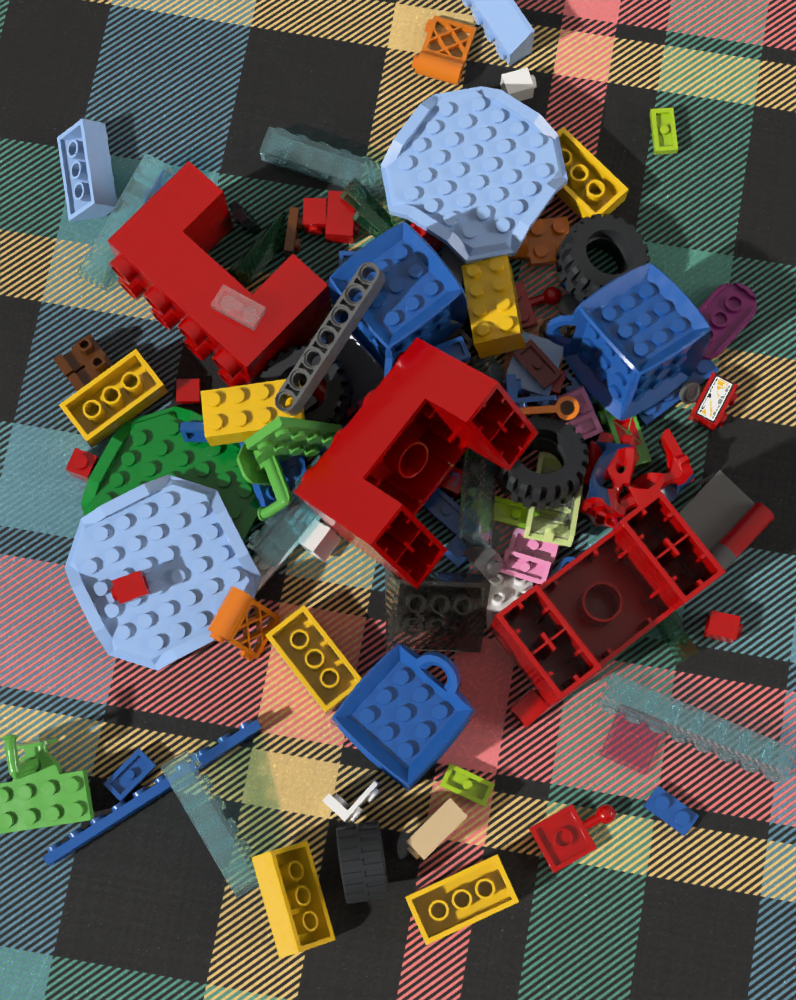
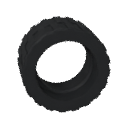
[336,821,390,904]

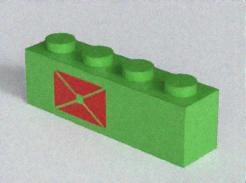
[592,395,652,473]

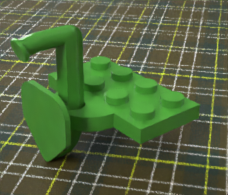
[237,416,342,521]
[0,735,95,834]

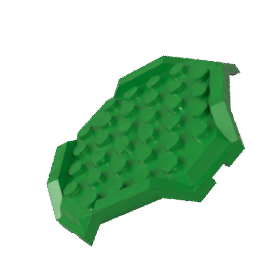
[81,406,259,542]

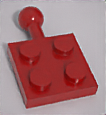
[515,281,561,330]
[528,804,616,873]

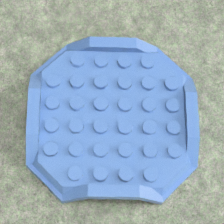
[381,86,568,264]
[65,475,262,671]

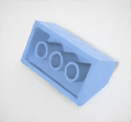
[462,0,535,65]
[57,118,118,222]

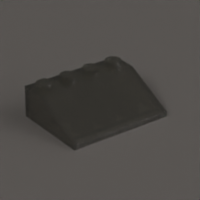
[386,570,491,652]

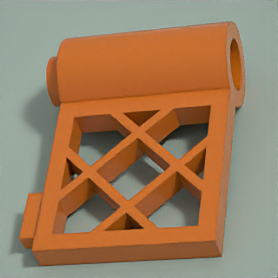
[412,16,477,85]
[519,396,580,421]
[207,586,281,662]

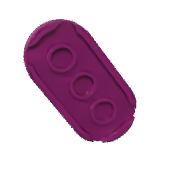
[698,283,757,360]

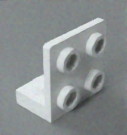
[483,572,533,629]
[322,780,380,823]

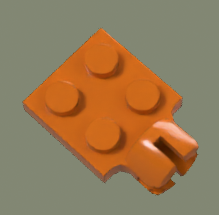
[508,216,570,267]

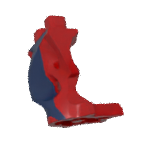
[619,428,695,512]
[579,432,639,528]

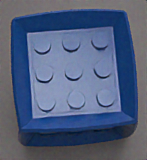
[329,222,468,378]
[546,263,711,421]
[331,643,476,791]

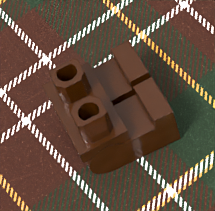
[53,334,114,391]

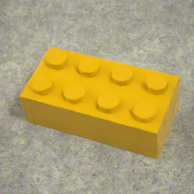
[556,127,629,219]
[461,254,526,358]
[59,349,168,448]
[201,379,305,446]
[265,605,362,715]
[251,841,336,958]
[405,854,519,945]

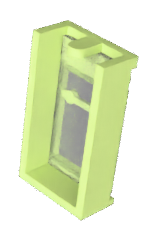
[523,452,584,547]

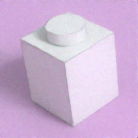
[500,67,537,101]
[298,519,341,562]

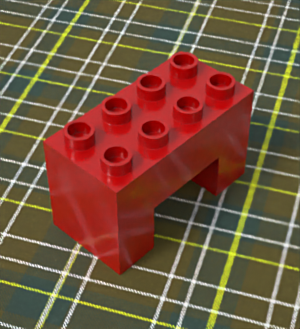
[107,161,332,387]
[294,337,538,589]
[489,490,726,706]

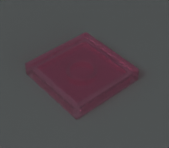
[599,709,664,775]

